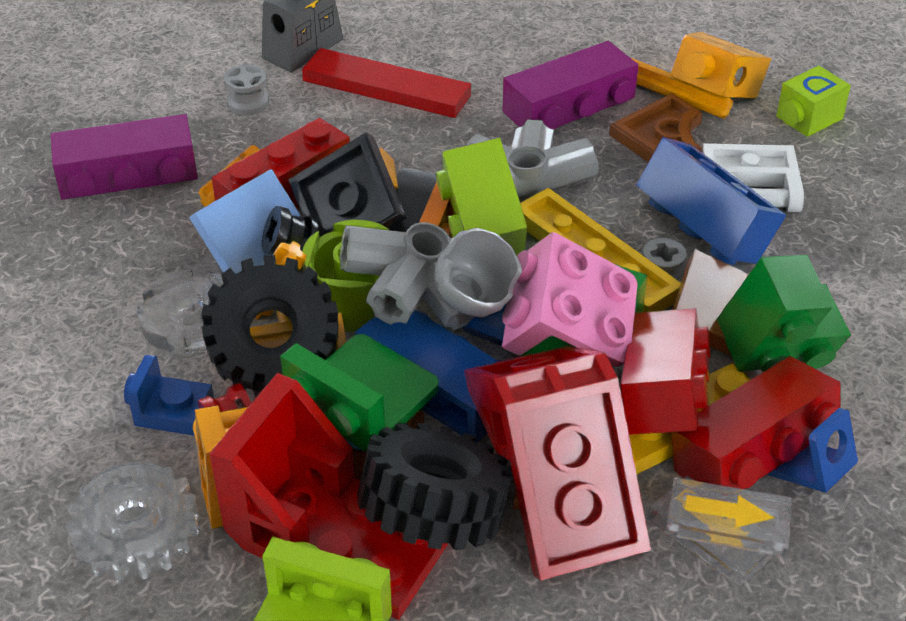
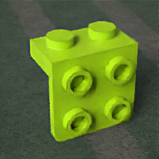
[254,537,392,621]

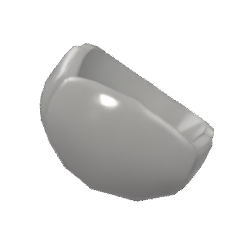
[434,228,522,318]

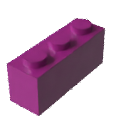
[502,40,639,130]
[50,113,198,200]

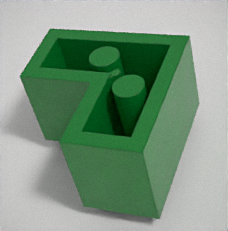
[716,255,851,372]

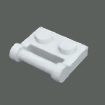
[702,143,804,212]

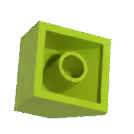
[435,138,527,256]

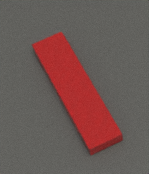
[302,48,471,118]

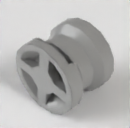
[224,65,269,115]

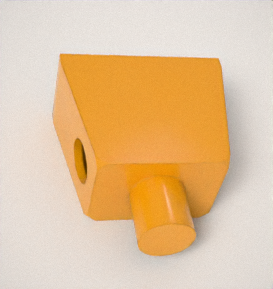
[671,32,772,98]

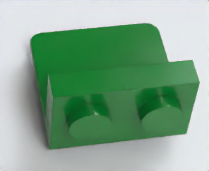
[280,334,439,452]

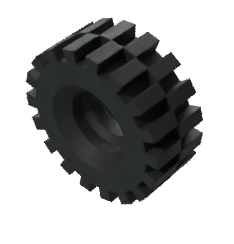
[201,255,338,397]
[357,423,513,550]

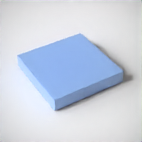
[189,169,300,274]

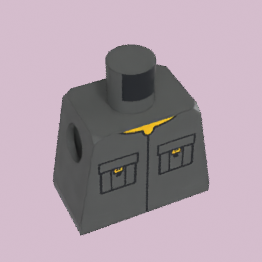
[262,0,343,73]

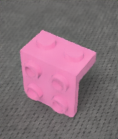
[502,232,637,367]

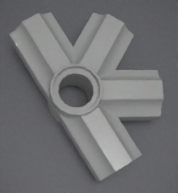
[467,120,598,203]
[340,222,475,331]

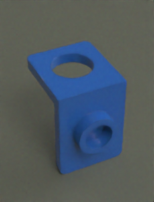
[767,408,858,493]

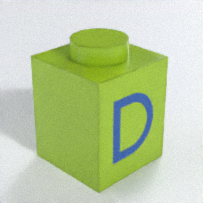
[776,65,851,137]

